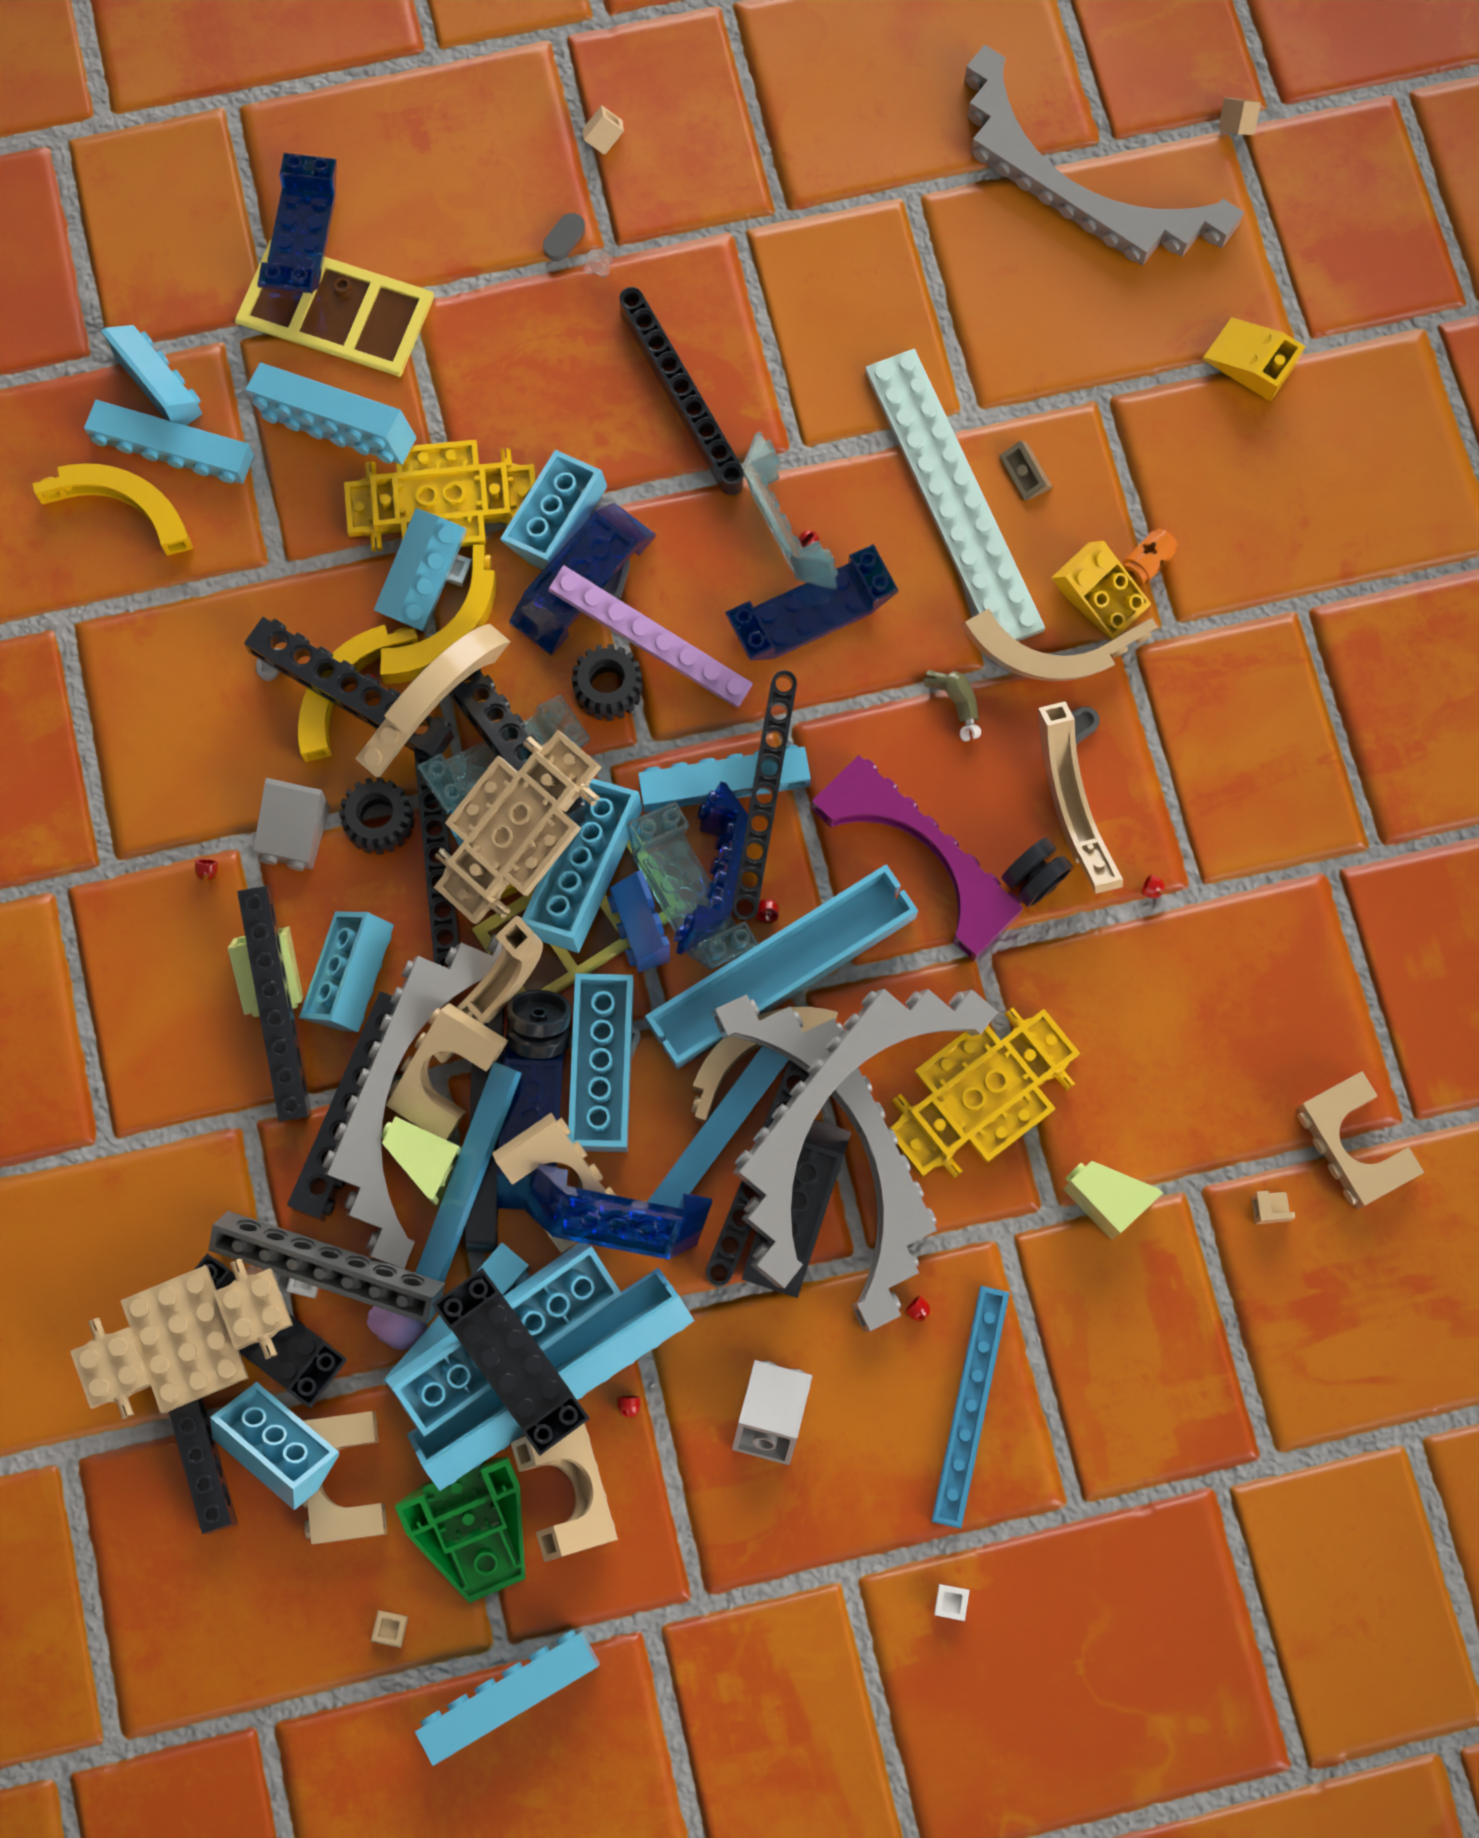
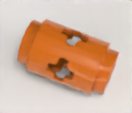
[1123,529,1178,586]

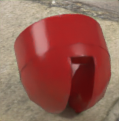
[798,530,820,554]
[195,859,218,880]
[1141,874,1165,899]
[756,899,779,923]
[904,1295,931,1321]
[617,1396,641,1418]

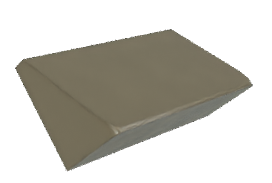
[999,440,1053,501]

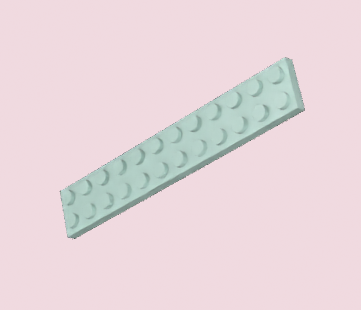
[865,348,1045,641]

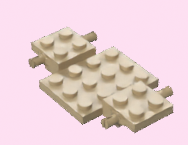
[434,730,602,924]
[70,1259,293,1419]

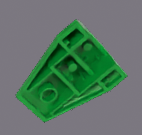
[395,1457,526,1603]

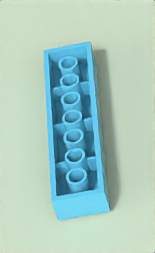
[385,1241,622,1437]

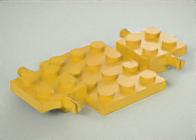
[344,440,536,552]
[890,1007,1081,1179]

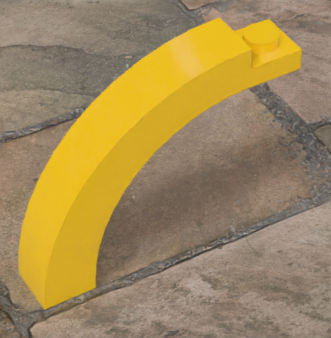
[33,463,193,556]
[380,545,497,684]
[298,625,419,763]

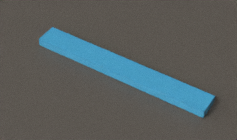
[635,1046,789,1236]
[415,1062,522,1282]
[931,1286,1010,1529]

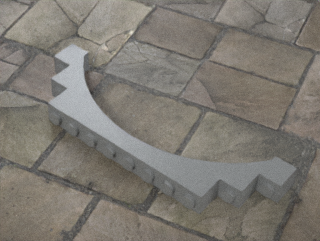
[964,44,1244,266]
[323,934,502,1269]
[733,989,998,1288]
[711,994,937,1332]

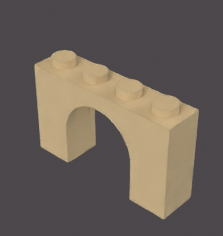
[386,1004,508,1140]
[1297,1071,1424,1210]
[493,1113,620,1253]
[303,1411,388,1544]
[511,1423,618,1562]

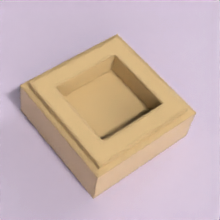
[371,1610,409,1648]

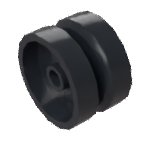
[1001,837,1074,908]
[506,990,571,1059]

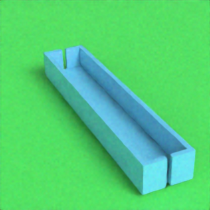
[645,864,918,1070]
[407,1267,694,1491]

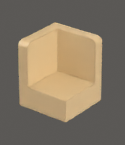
[1218,98,1261,135]
[583,105,624,154]
[1251,1191,1295,1225]

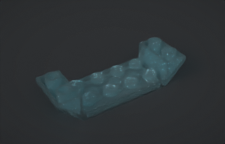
[742,432,838,589]
[417,694,590,814]
[627,802,758,969]

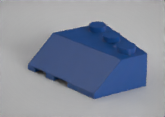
[607,870,670,973]

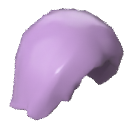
[367,1306,428,1350]

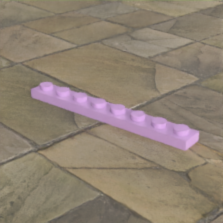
[548,565,753,708]

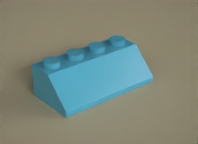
[101,325,202,425]
[500,450,607,575]
[374,508,467,632]
[299,911,394,1032]
[210,1382,339,1510]

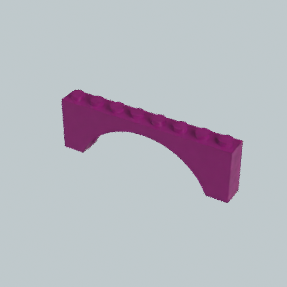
[811,755,1023,962]

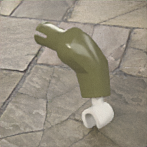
[924,670,981,741]

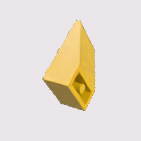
[1202,317,1306,401]
[1051,541,1151,640]

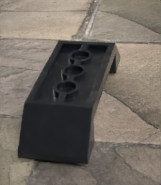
[742,1119,851,1299]
[194,1253,348,1409]
[432,1268,590,1456]

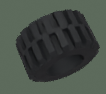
[572,644,643,721]
[339,777,414,855]

